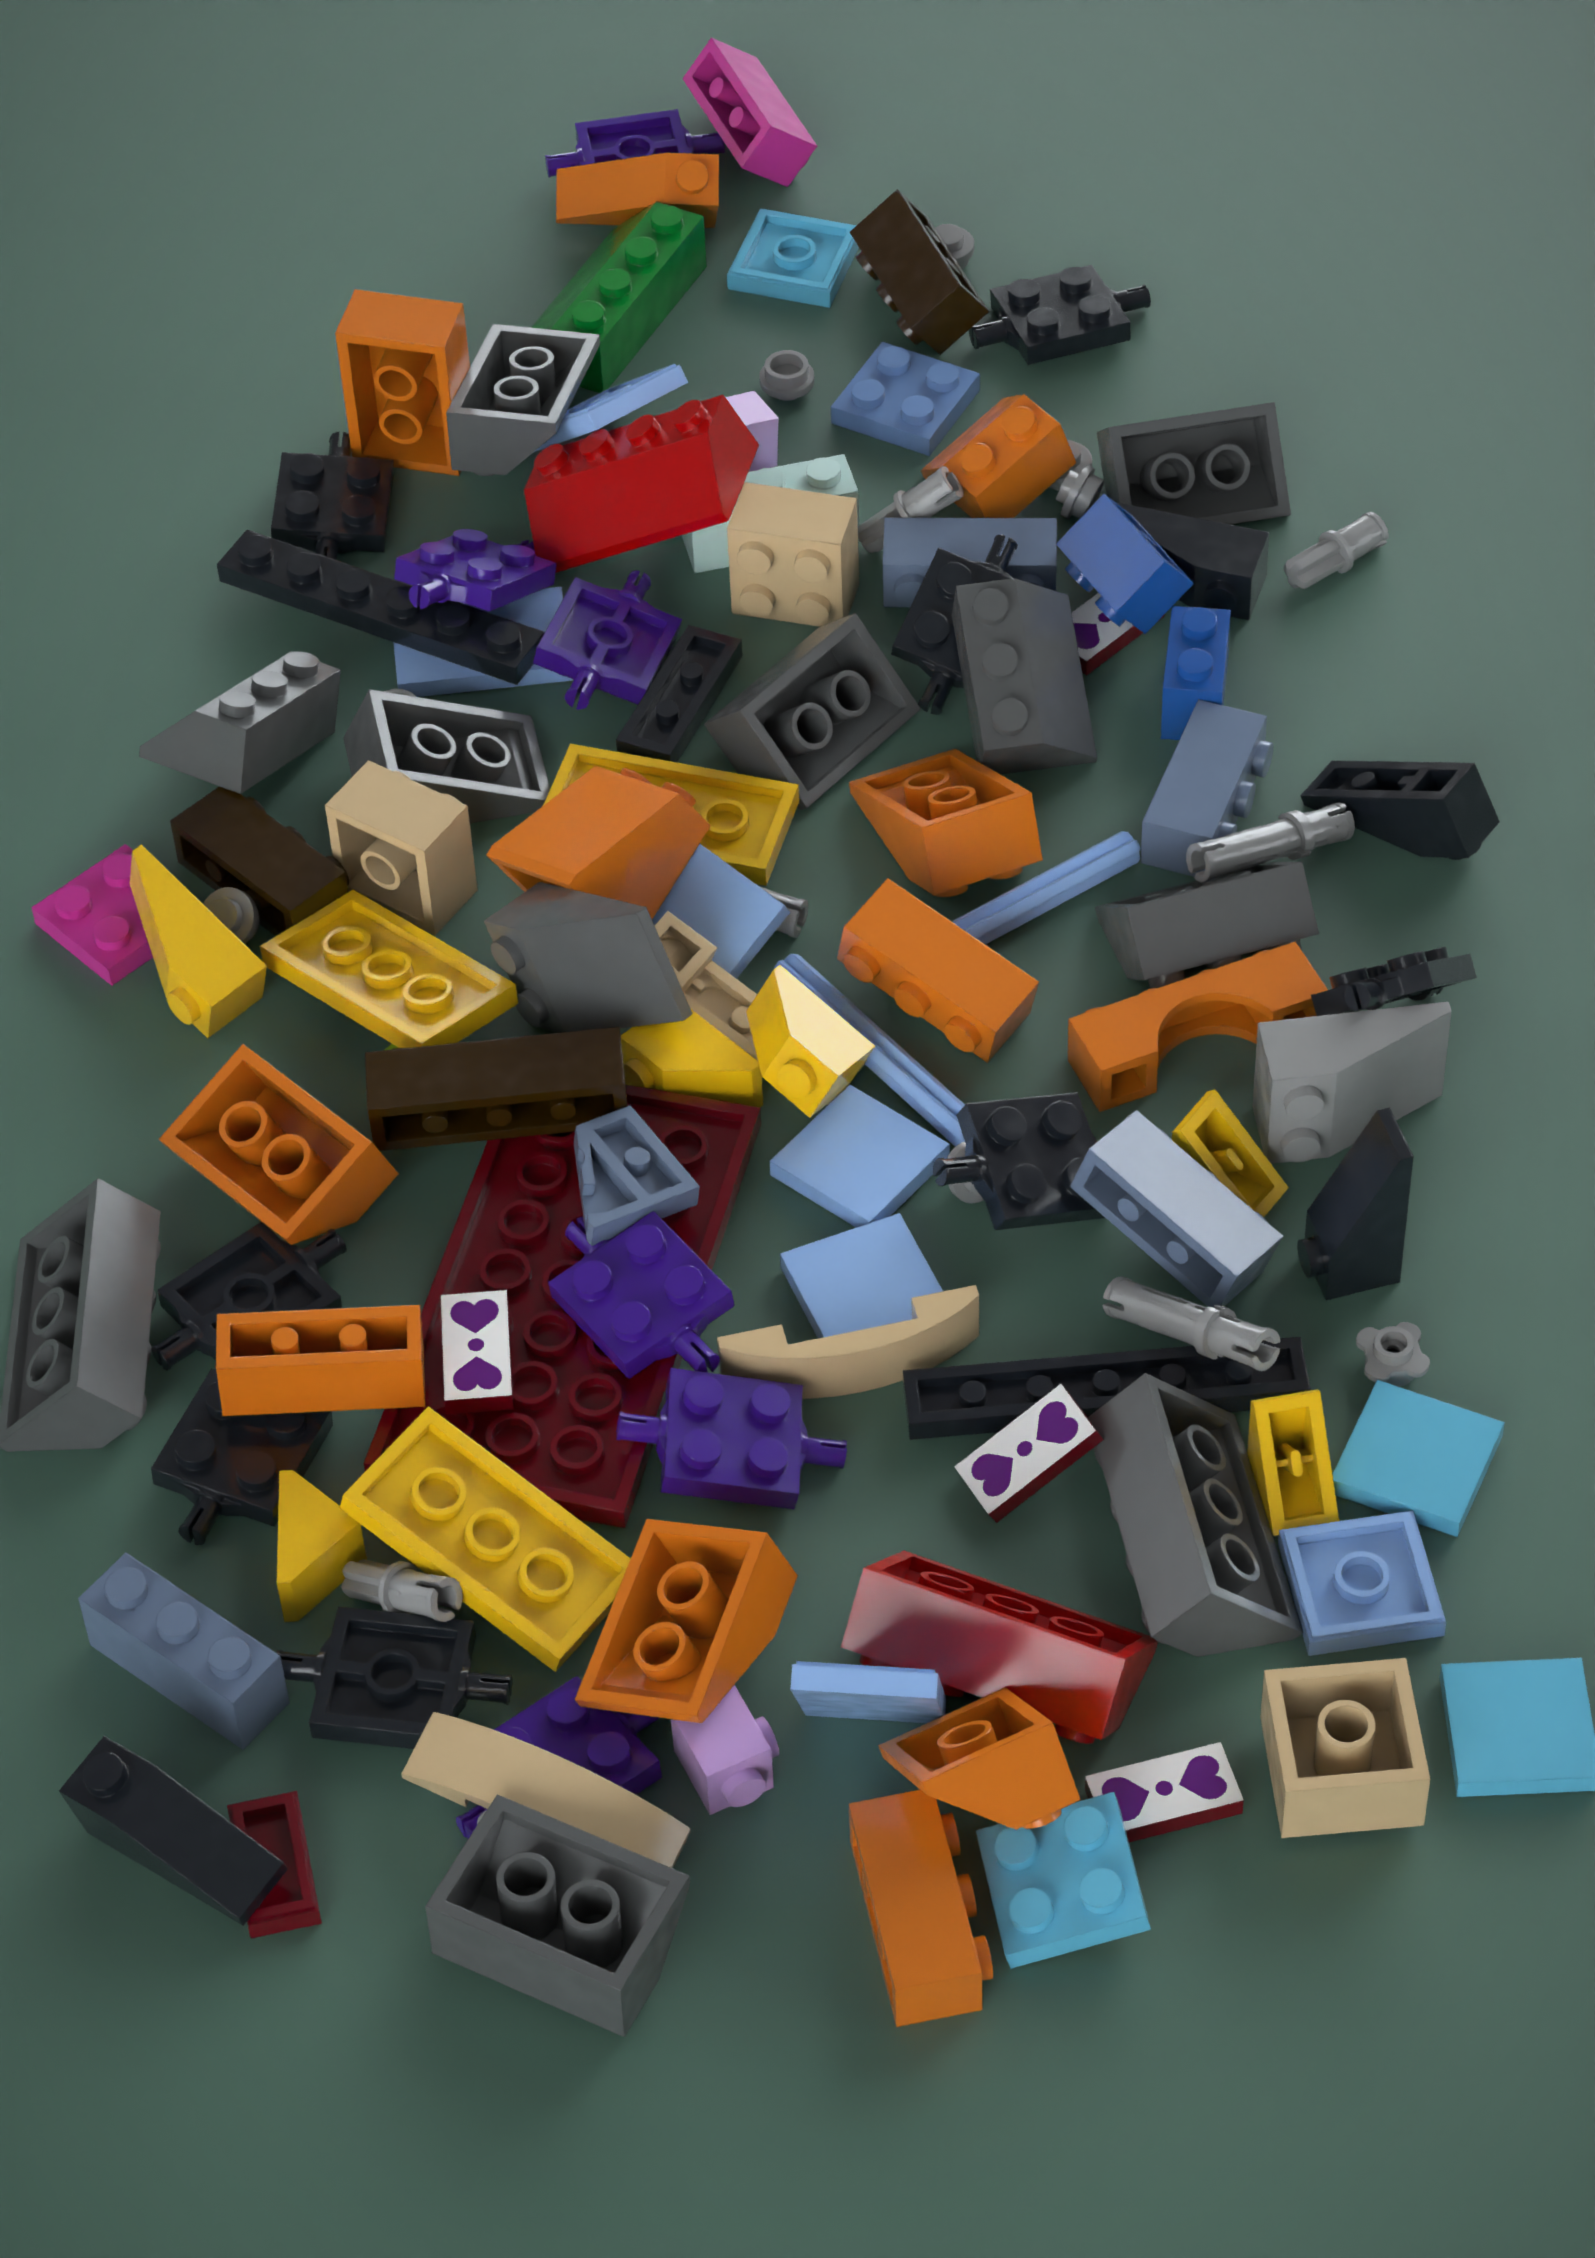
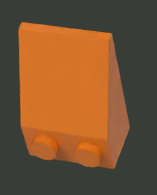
[848,749,1043,897]
[575,1519,798,1723]

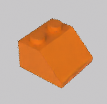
[920,394,1077,518]
[878,1688,1081,1830]

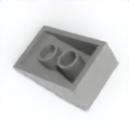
[1252,1002,1451,1164]

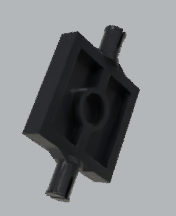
[969,265,1151,365]
[271,432,394,560]
[891,535,1018,715]
[1311,947,1477,1016]
[933,1092,1105,1230]
[151,1222,347,1371]
[151,1368,333,1545]
[277,1606,513,1749]

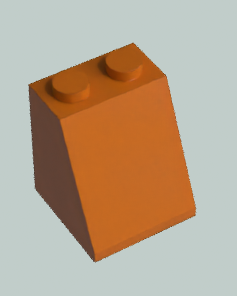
[486,766,710,919]

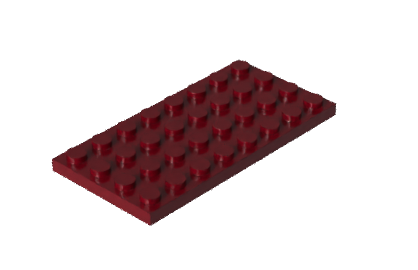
[364,1084,761,1528]

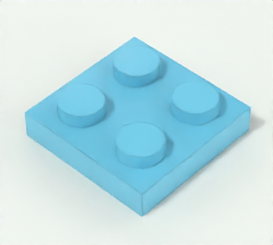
[976,1792,1151,1969]

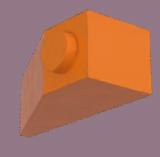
[556,153,719,228]

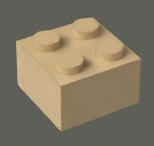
[727,482,859,627]
[325,760,478,935]
[1260,1658,1430,1838]

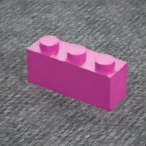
[682,37,817,187]

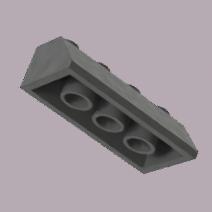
[0,1178,161,1452]
[1088,1373,1303,1657]

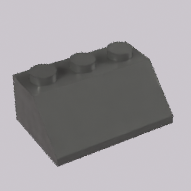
[446,324,600,476]
[1097,402,1291,525]
[952,578,1097,774]
[704,613,921,810]
[139,652,341,794]
[1095,862,1319,989]
[425,1794,690,2037]

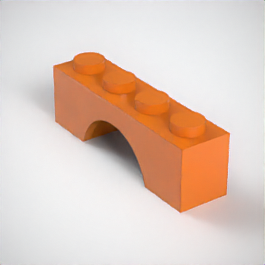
[1068,941,1328,1112]

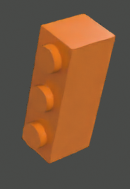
[837,878,1039,1063]
[216,1305,425,1416]
[849,1790,993,2027]

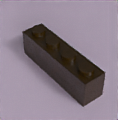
[365,1027,628,1151]

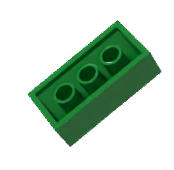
[531,201,707,393]

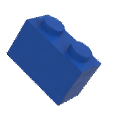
[1056,494,1194,634]
[1161,606,1231,740]

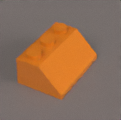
[159,1044,399,1245]

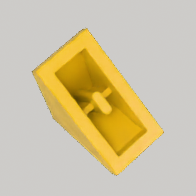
[1172,1089,1289,1217]
[1247,1389,1339,1536]
[277,1470,367,1622]

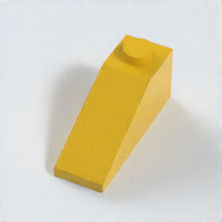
[130,844,267,1038]

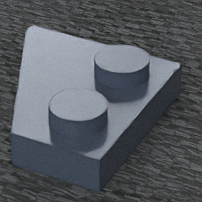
[574,1106,700,1246]

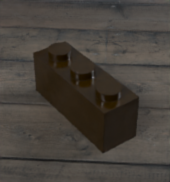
[850,189,989,355]
[170,786,349,936]

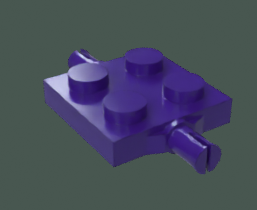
[545,109,725,178]
[394,529,556,612]
[533,570,682,710]
[548,1211,735,1379]
[616,1368,847,1509]
[456,1676,662,1839]

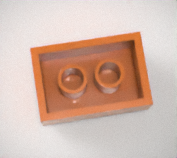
[335,289,470,476]

